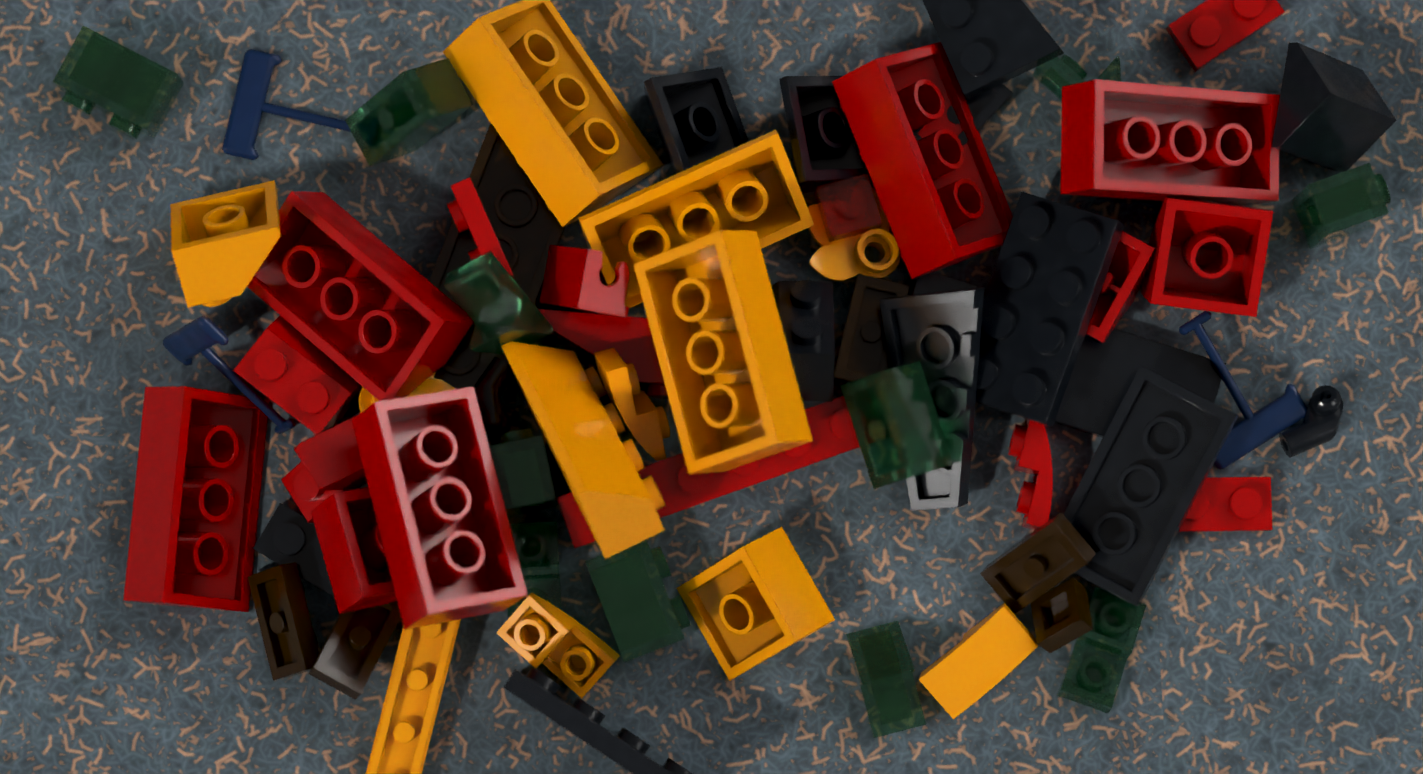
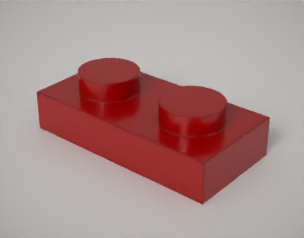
[1166,0,1285,72]
[446,177,515,290]
[1178,477,1272,532]

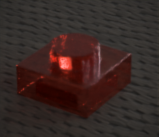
[814,174,882,242]

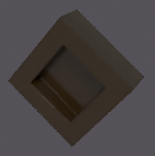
[1031,578,1093,653]

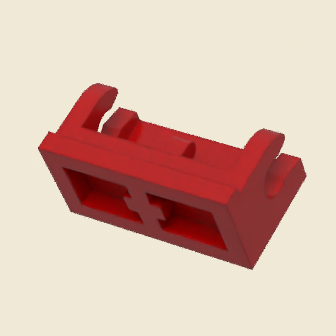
[540,245,630,317]

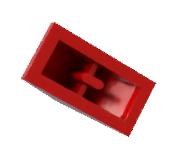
[1086,231,1156,343]

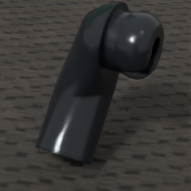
[1279,385,1343,458]

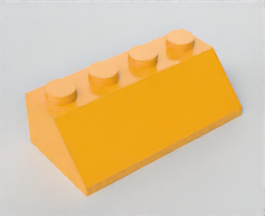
[443,0,663,227]
[578,130,814,308]
[501,341,665,559]

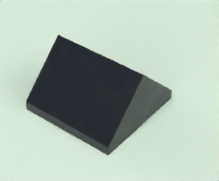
[1272,42,1396,172]
[644,67,749,175]
[779,76,872,194]

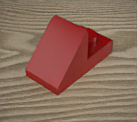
[281,414,366,523]

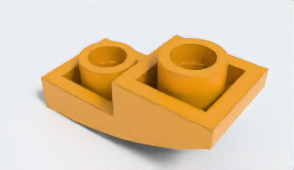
[594,348,670,461]
[496,593,620,699]
[918,603,1038,719]

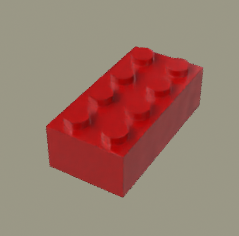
[1060,79,1280,206]
[352,386,528,630]

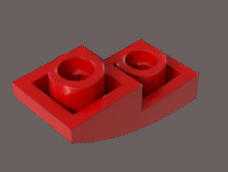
[1008,419,1053,530]

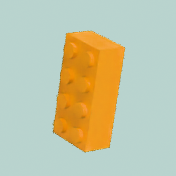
[633,230,813,474]

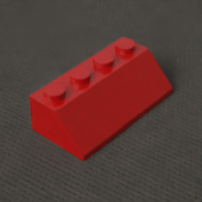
[832,42,1013,279]
[247,191,475,401]
[123,386,269,612]

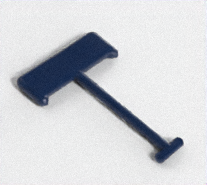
[222,49,379,160]
[1179,311,1307,469]
[163,316,295,434]

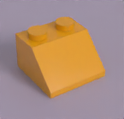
[170,180,281,308]
[677,527,835,681]

